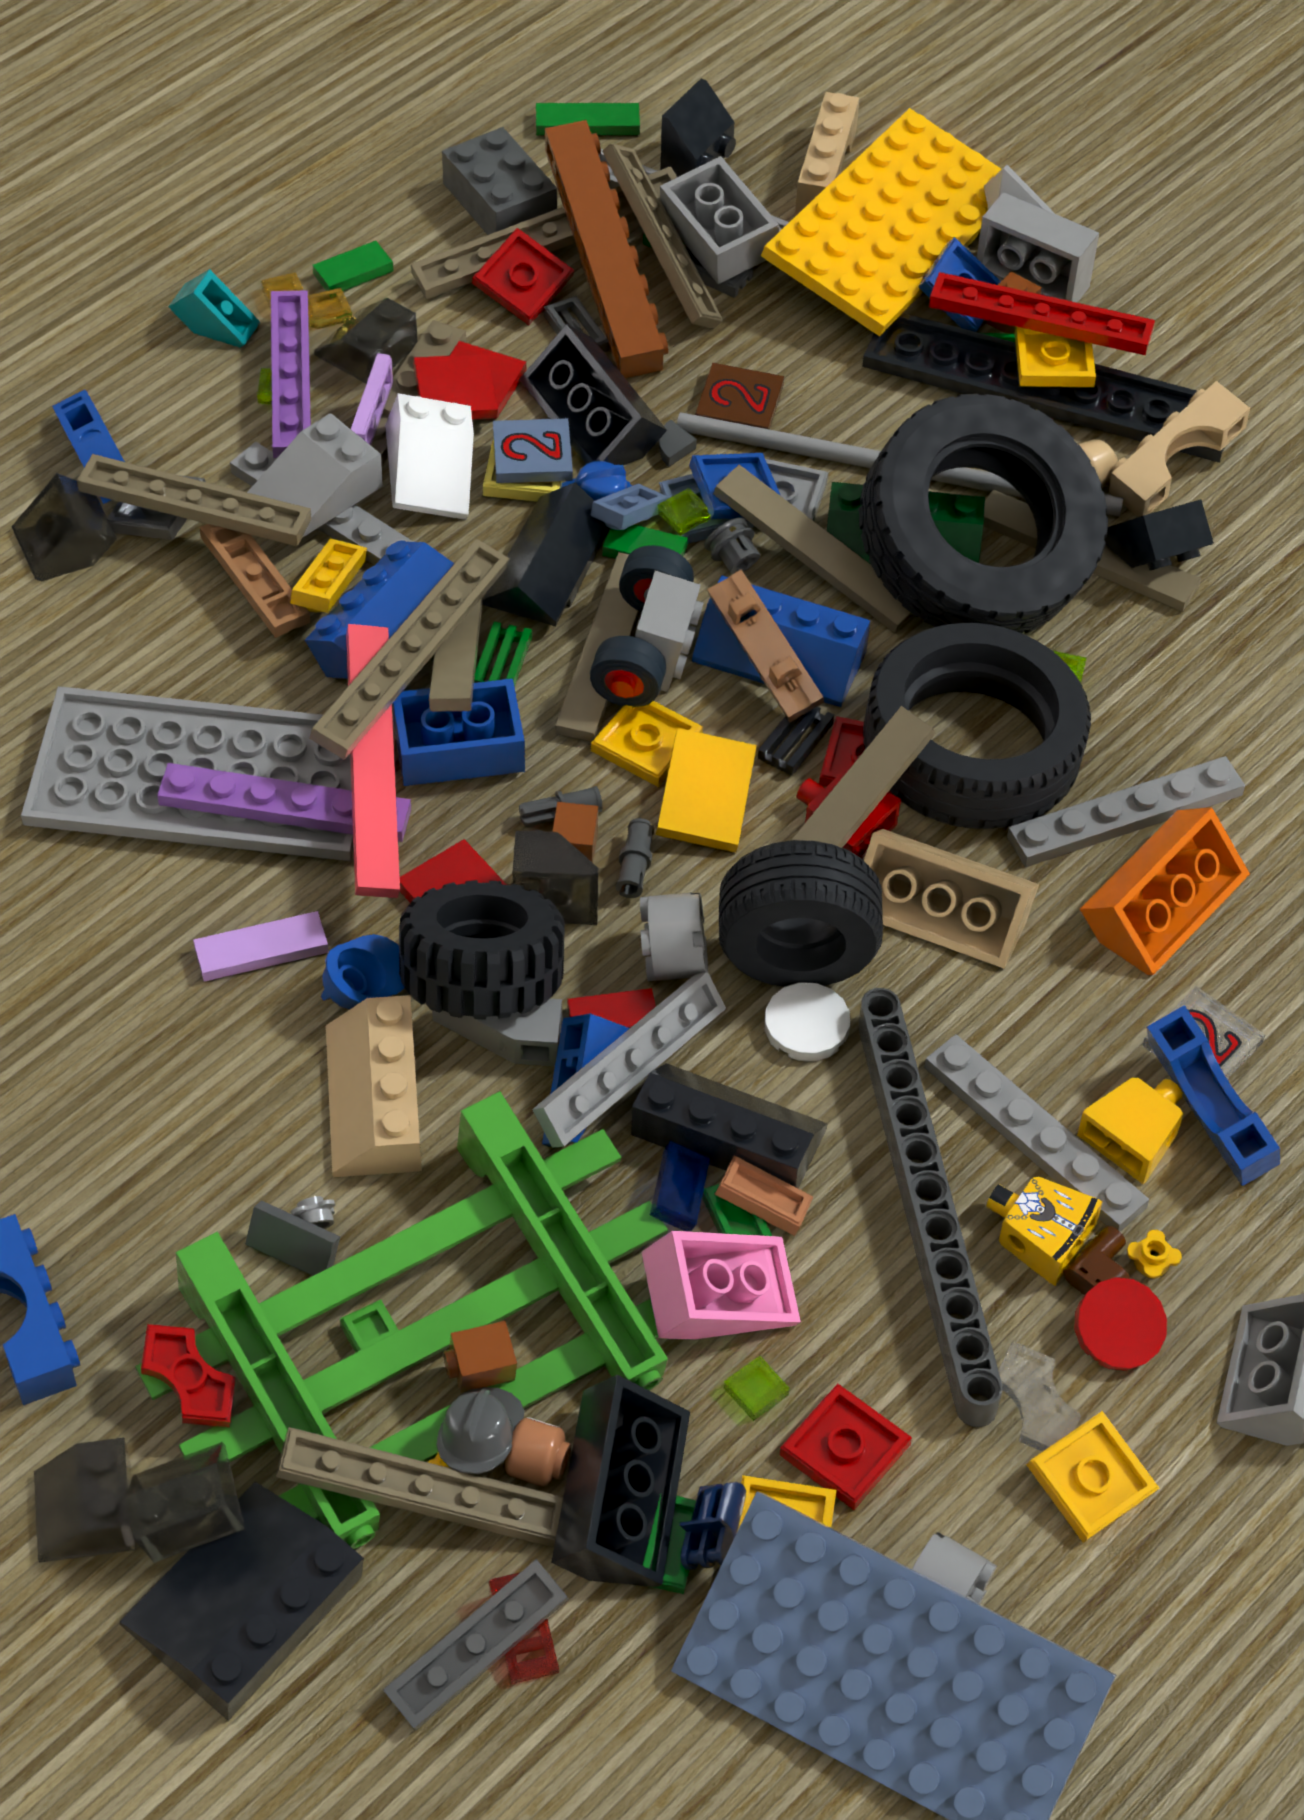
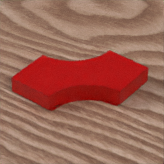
[141,1324,236,1427]

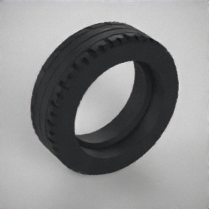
[863,623,1091,829]

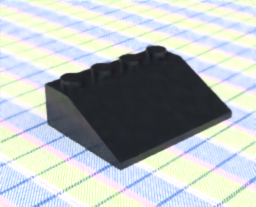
[120,1482,364,1721]

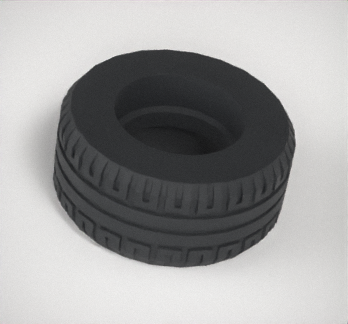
[718,840,883,987]

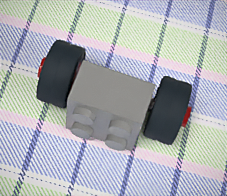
[590,545,704,707]

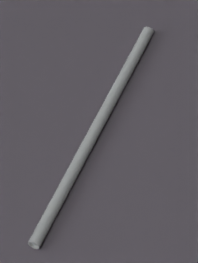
[677,412,1123,517]

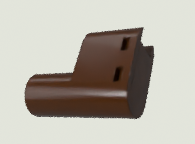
[1063,1225,1130,1295]

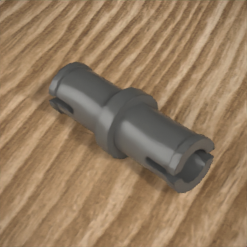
[616,818,655,898]

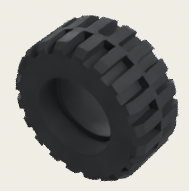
[399,880,565,1020]

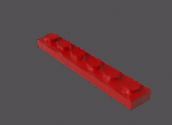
[929,272,1155,356]

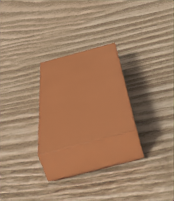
[715,1155,813,1236]

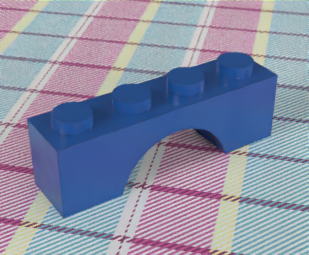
[1147,1005,1280,1186]
[0,1214,81,1405]

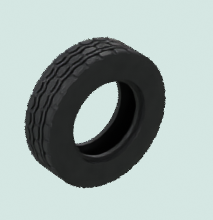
[859,394,1108,633]

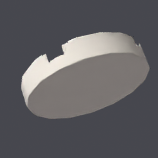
[765,983,850,1061]

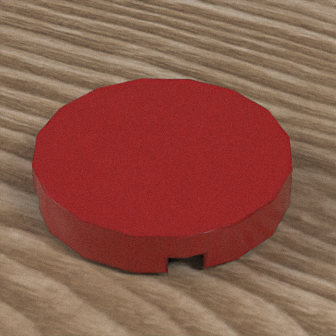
[1074,1277,1167,1371]

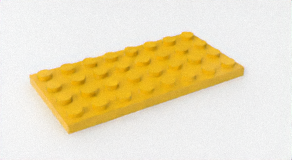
[761,108,1001,336]

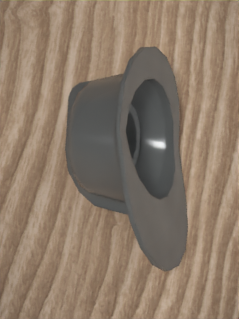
[436,1387,524,1474]

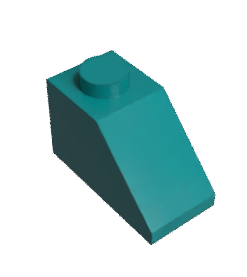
[168,269,260,348]

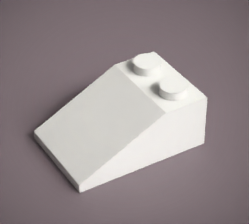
[385,393,474,520]

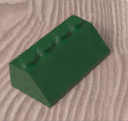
[827,482,985,564]

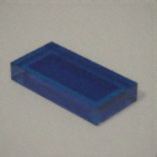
[650,1141,710,1232]

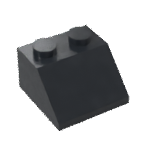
[660,78,736,177]
[1104,499,1214,571]

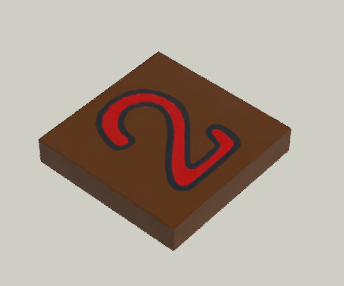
[695,363,784,429]

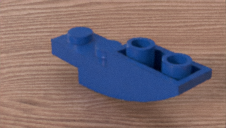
[52,389,125,504]

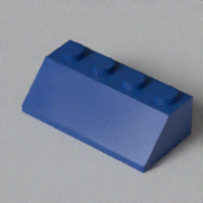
[305,540,454,679]
[692,575,870,707]

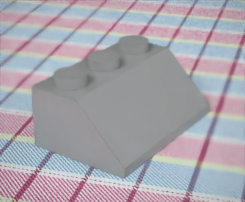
[1217,1294,1304,1446]

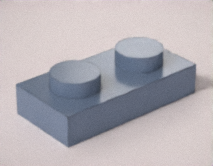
[591,484,669,530]

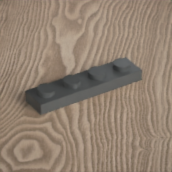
[383,1559,569,1730]

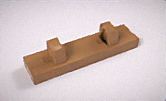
[200,524,310,638]
[707,569,824,722]

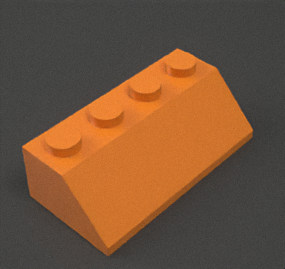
[1080,807,1250,975]

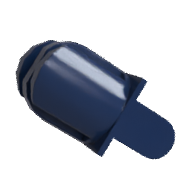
[680,1482,747,1570]

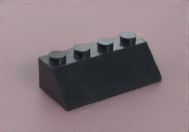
[519,324,667,465]
[631,1063,828,1188]
[551,1375,690,1587]

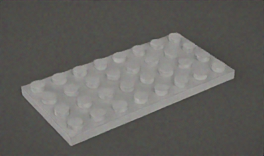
[21,686,354,861]

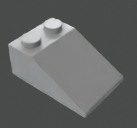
[247,413,383,538]

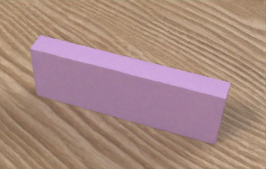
[351,353,393,445]
[193,911,329,982]

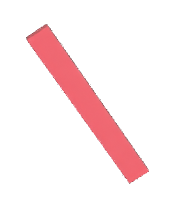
[346,624,400,898]

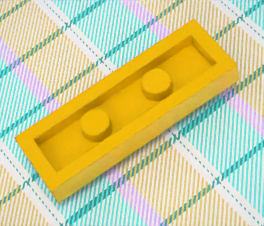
[290,538,367,613]

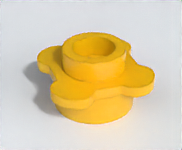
[1127,1230,1182,1279]

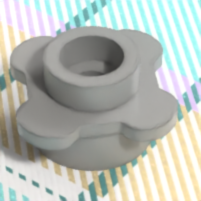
[291,1196,335,1229]

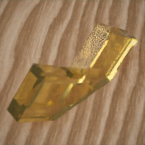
[261,272,353,329]

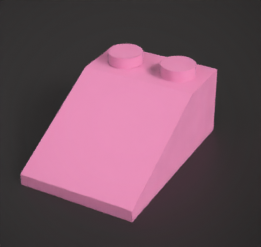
[642,1231,801,1340]

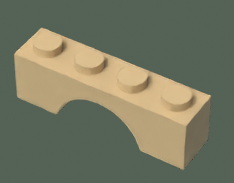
[795,92,860,215]
[1109,381,1250,517]

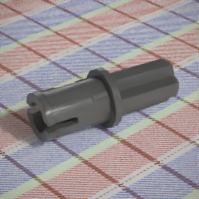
[519,786,603,827]

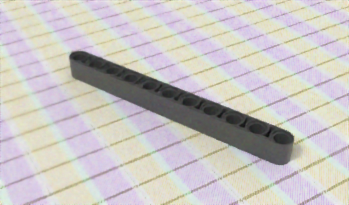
[858,988,1002,1427]

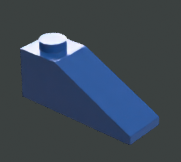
[542,1013,630,1147]

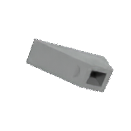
[432,999,562,1066]

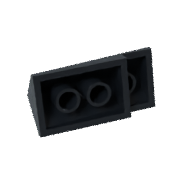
[482,482,609,627]

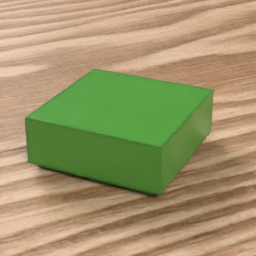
[340,1299,399,1353]

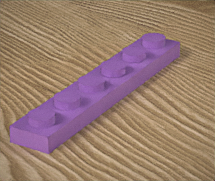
[271,290,311,458]
[157,763,411,842]

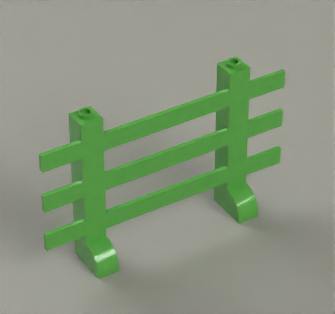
[135,1091,668,1549]

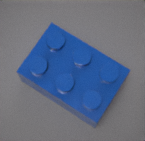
[392,679,525,786]

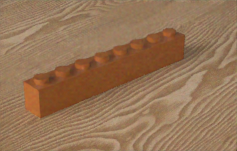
[545,120,668,378]

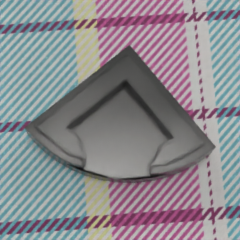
[659,420,697,467]

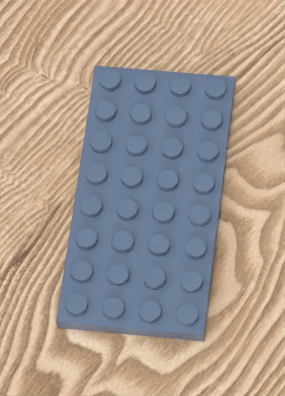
[671,1492,1117,1820]

